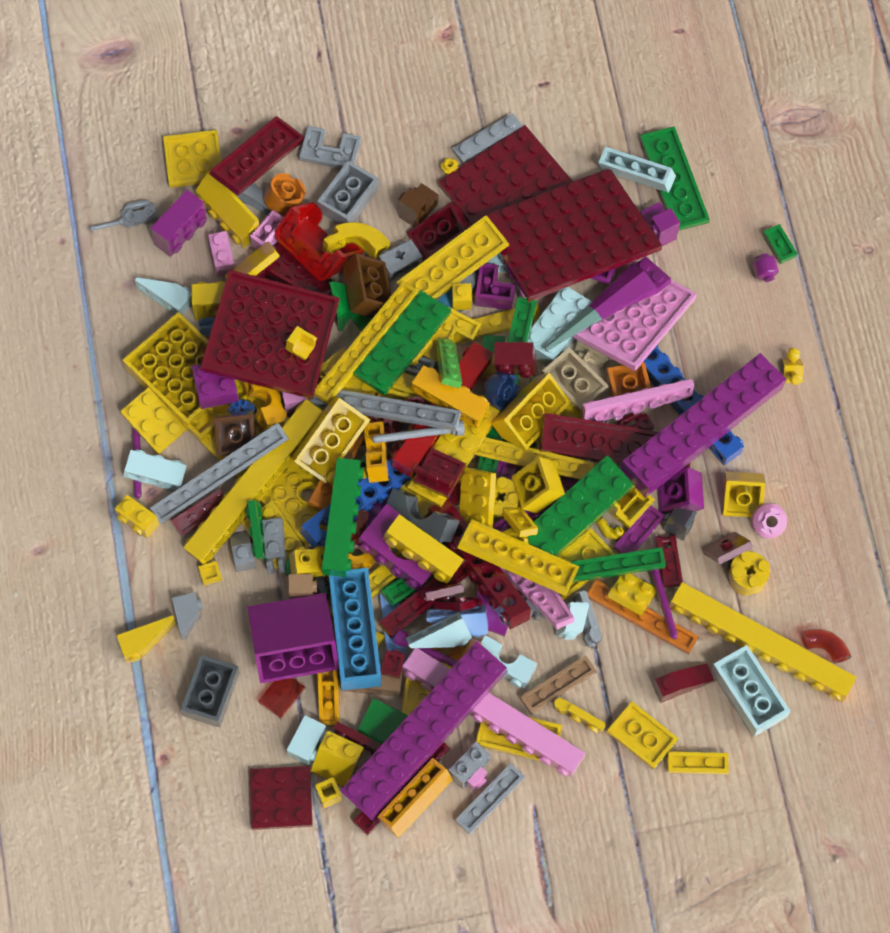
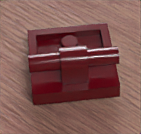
[413,448,466,499]

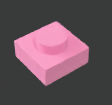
[467,767,487,791]

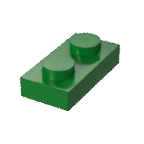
[763,224,798,264]

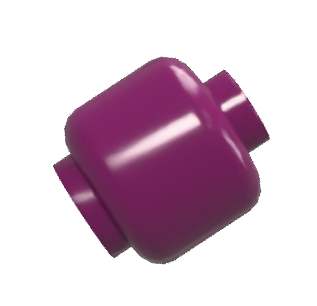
[752,253,779,282]

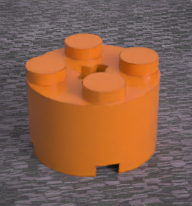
[263,173,306,216]

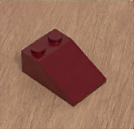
[407,202,470,262]

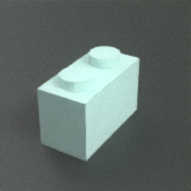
[287,716,327,765]

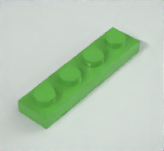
[435,338,462,389]

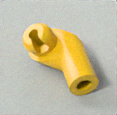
[596,518,624,540]

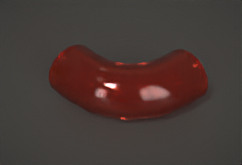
[801,629,852,664]

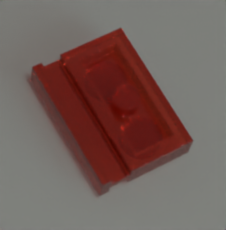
[258,678,306,719]

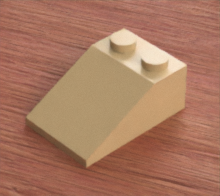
[541,347,609,411]

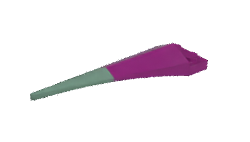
[545,257,671,351]

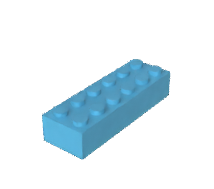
[329,568,381,691]

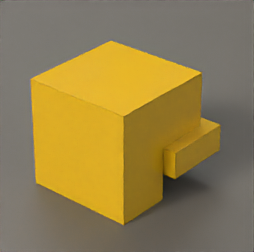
[607,487,655,529]

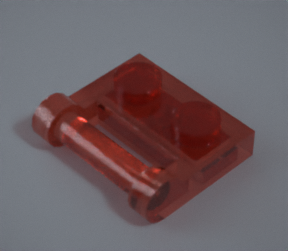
[351,510,369,547]

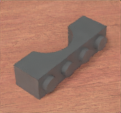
[387,488,460,544]

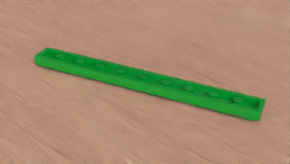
[477,297,537,473]

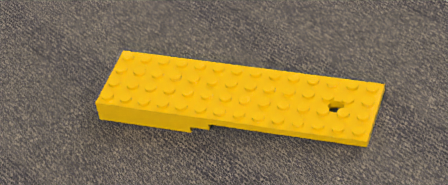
[122,312,331,548]

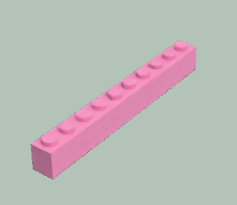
[402,648,585,777]

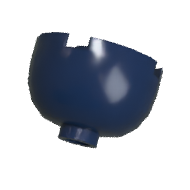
[483,372,519,411]

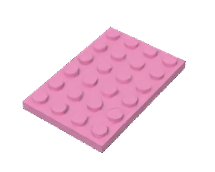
[572,261,697,371]

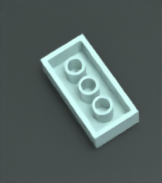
[528,287,592,366]
[711,645,790,737]

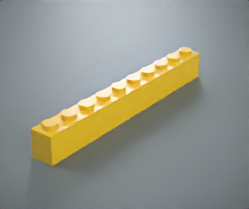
[183,399,323,565]
[669,582,857,702]

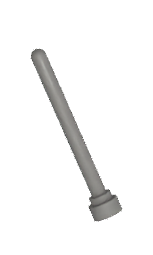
[372,420,465,443]

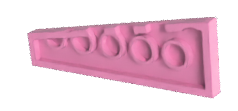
[581,379,694,423]
[500,567,575,629]

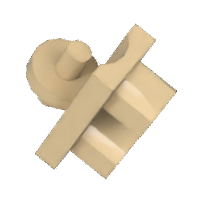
[574,340,608,369]

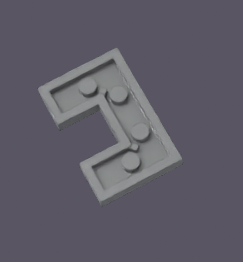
[299,126,361,169]

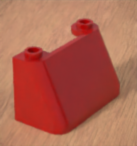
[275,202,365,281]

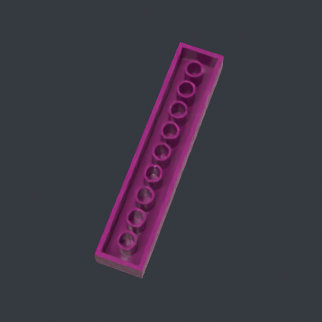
[620,353,787,498]
[340,641,508,821]

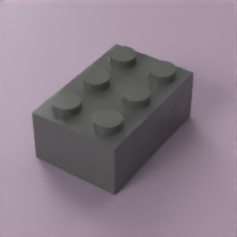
[180,655,240,728]

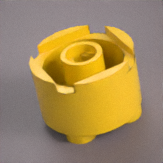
[494,477,521,518]
[728,551,770,596]

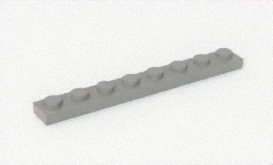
[309,386,461,431]
[150,423,289,524]

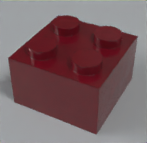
[494,342,537,378]

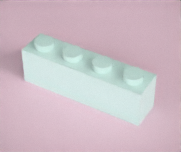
[598,146,676,193]

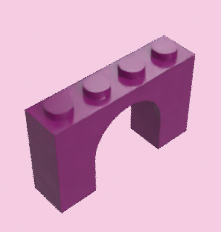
[356,504,432,591]

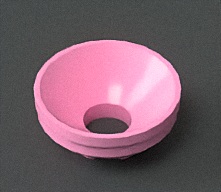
[752,503,787,538]

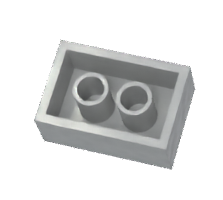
[317,161,379,224]

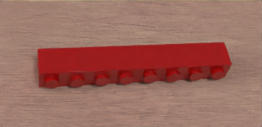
[391,342,493,478]

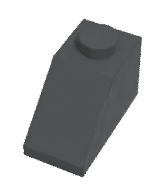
[663,508,697,541]

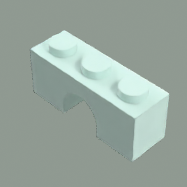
[481,635,537,689]

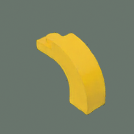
[322,222,391,259]

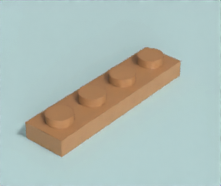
[520,655,597,715]

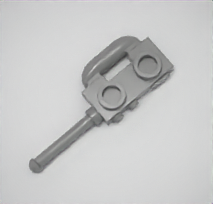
[89,200,158,232]

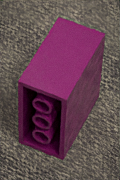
[247,593,339,683]

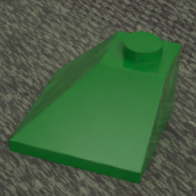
[330,282,355,331]

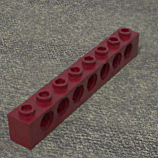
[427,499,531,630]

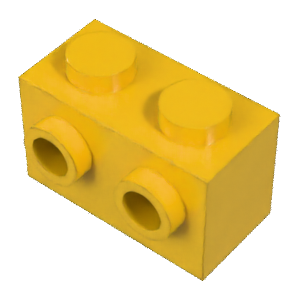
[115,495,159,538]
[289,546,329,577]

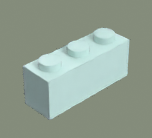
[123,450,187,491]

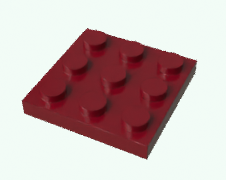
[250,766,313,830]

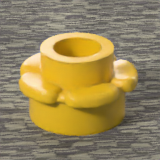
[441,158,458,175]

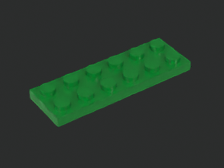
[640,126,710,231]
[354,290,452,396]

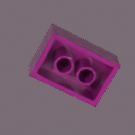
[150,189,207,257]

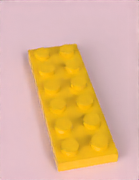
[396,215,509,300]
[407,405,501,508]
[458,519,579,596]

